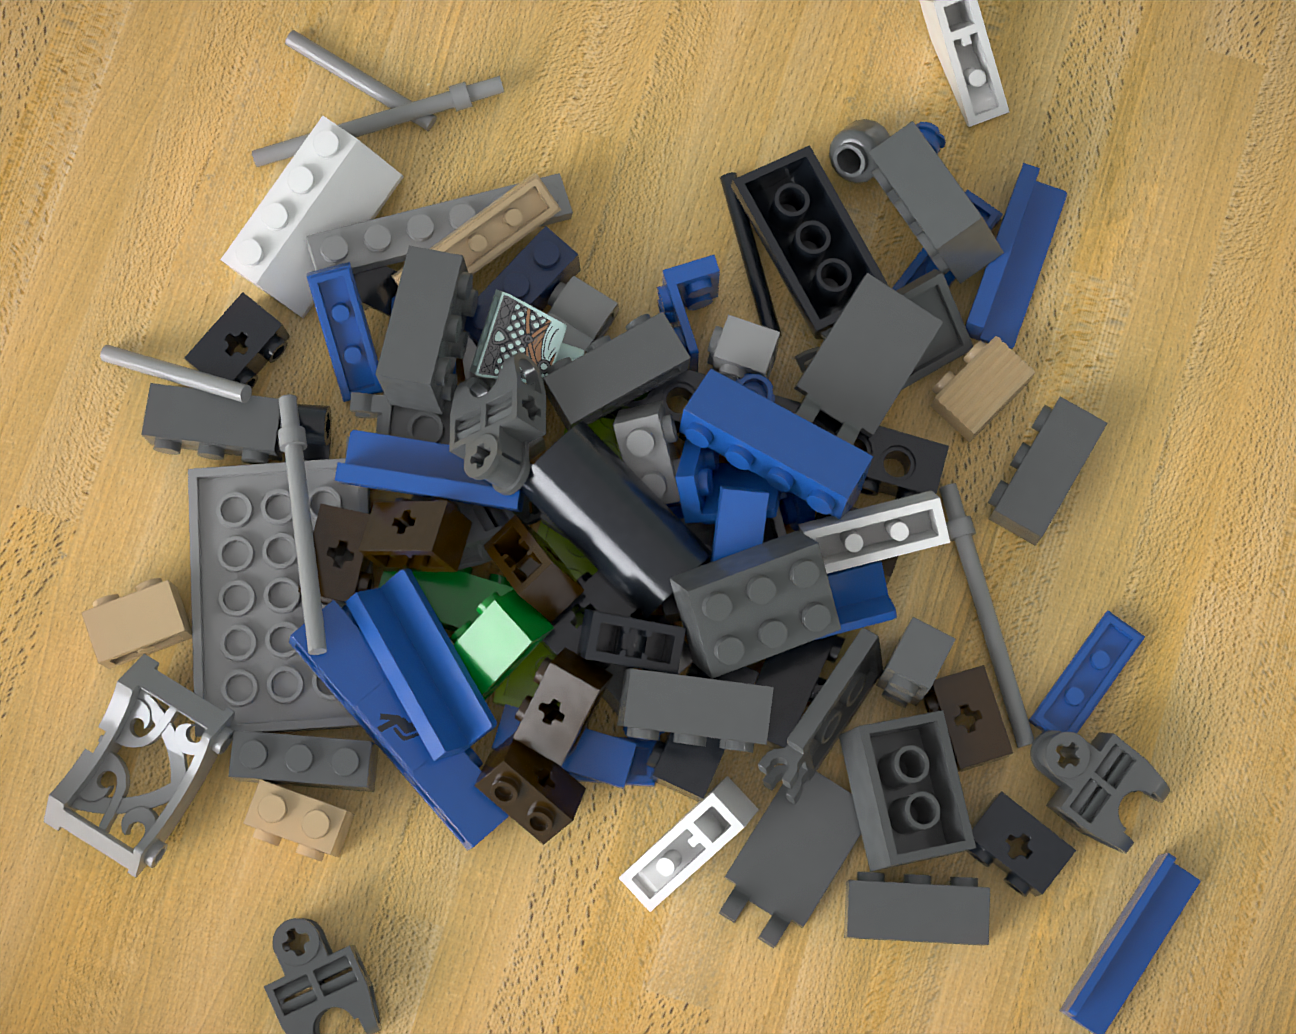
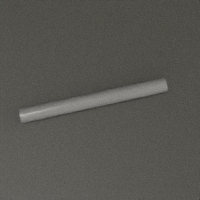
[285,30,437,131]
[100,345,252,403]

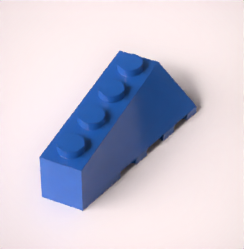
[679,368,874,519]

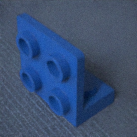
[657,255,720,372]
[675,438,781,524]

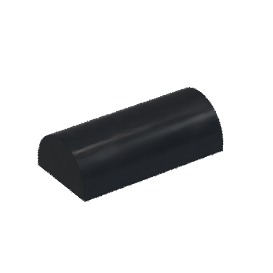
[731,145,889,340]
[520,421,712,619]

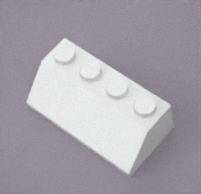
[220,116,404,319]

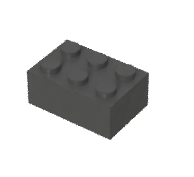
[868,121,1004,284]
[376,245,478,415]
[669,530,841,679]
[617,669,774,753]
[839,710,976,872]

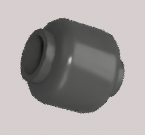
[829,119,891,183]

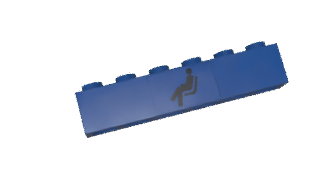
[289,600,509,851]

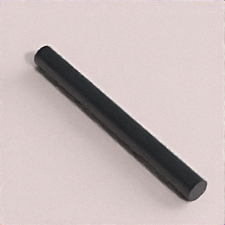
[720,172,782,338]

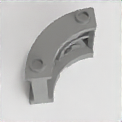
[43,654,235,878]

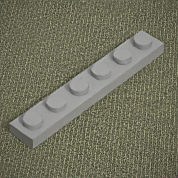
[306,173,573,274]

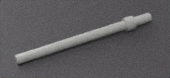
[252,76,504,167]
[278,394,327,655]
[939,483,1034,748]

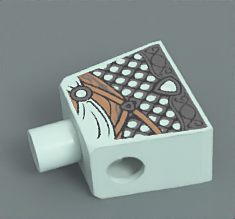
[470,289,584,383]

